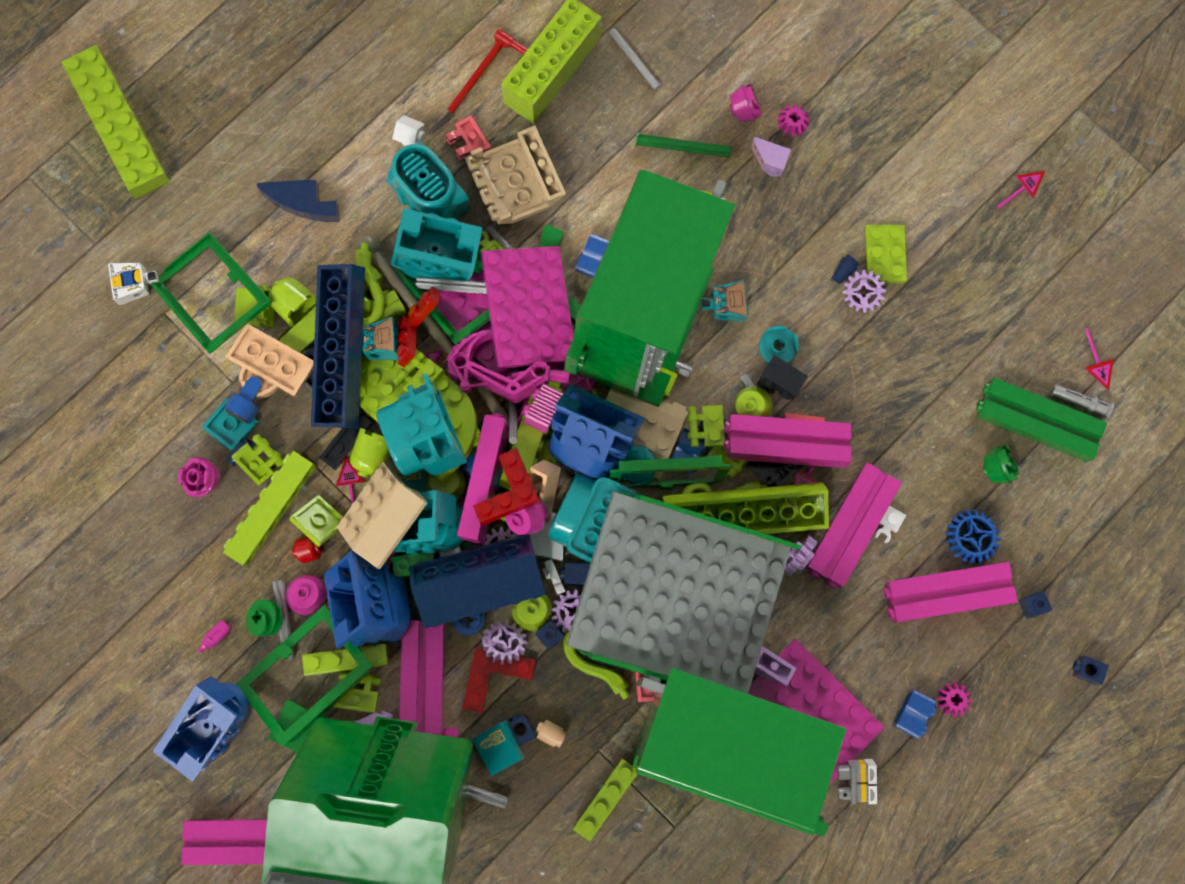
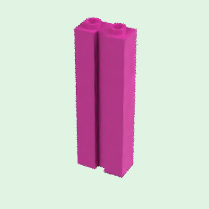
[457,413,509,545]
[724,414,852,468]
[805,462,902,589]
[883,562,1018,623]
[400,620,445,735]
[181,819,267,865]

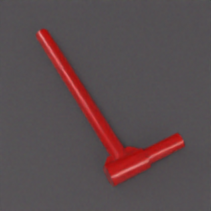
[447,29,528,113]

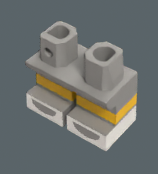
[837,759,877,804]

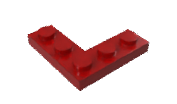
[397,286,439,367]
[473,448,540,526]
[462,647,536,713]

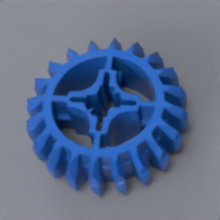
[945,509,1002,564]

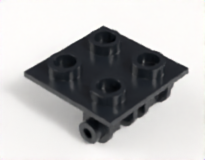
[746,461,803,487]

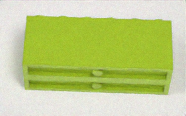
[501,0,602,124]

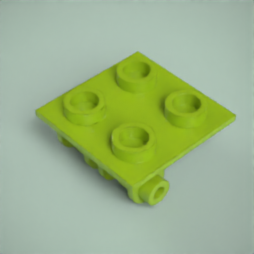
[234,285,275,327]

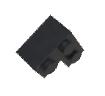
[757,355,809,400]

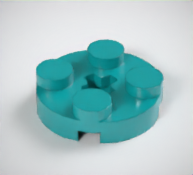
[759,326,799,364]
[617,446,656,486]

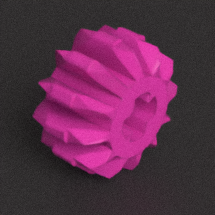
[777,104,810,138]
[936,682,973,718]

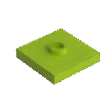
[289,494,343,547]

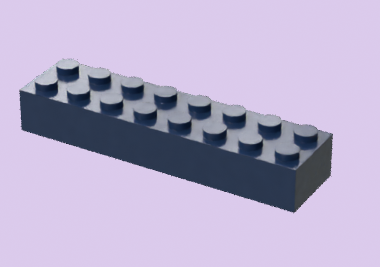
[311,264,365,429]

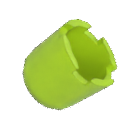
[268,277,316,328]
[350,428,391,479]

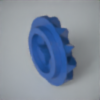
[452,613,485,636]

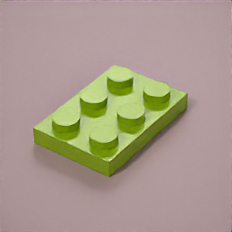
[864,225,907,283]

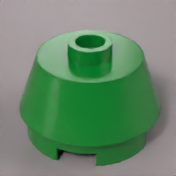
[983,445,1020,484]

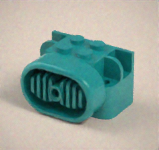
[386,141,471,220]
[391,208,482,281]
[377,374,467,476]
[548,472,637,563]
[393,490,463,555]

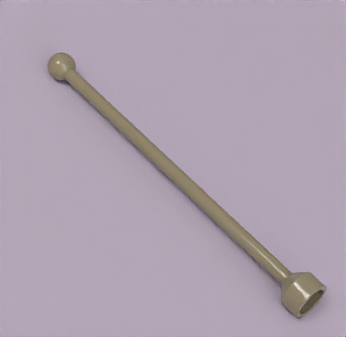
[355,234,573,493]

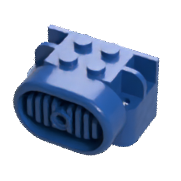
[548,384,645,479]
[324,550,411,648]
[153,676,251,782]

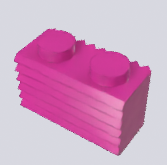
[523,383,564,433]

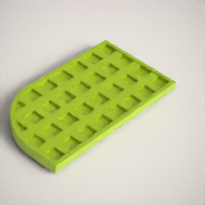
[360,349,477,483]

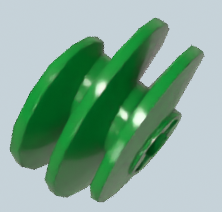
[246,599,283,637]

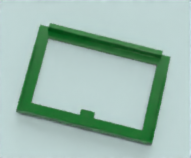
[150,232,272,354]
[393,250,490,345]
[609,456,731,490]
[236,605,373,747]

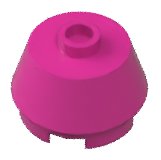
[729,83,762,122]
[178,457,221,498]
[506,501,548,535]
[286,574,327,615]

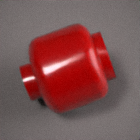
[292,536,324,564]

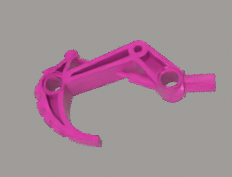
[446,329,571,403]

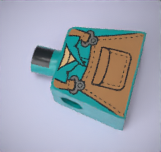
[701,280,748,322]
[362,317,399,360]

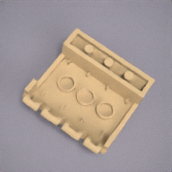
[465,126,566,224]
[606,388,688,480]
[337,459,427,569]

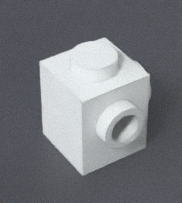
[392,115,425,146]

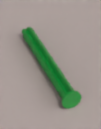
[635,132,731,158]

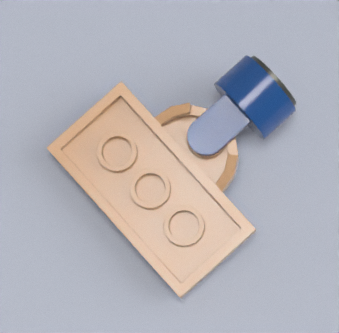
[224,324,313,424]

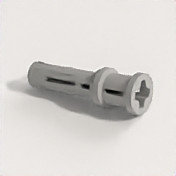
[1051,384,1114,419]

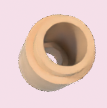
[535,720,567,748]

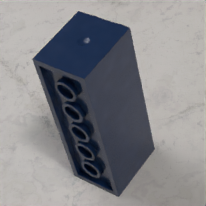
[409,534,546,629]

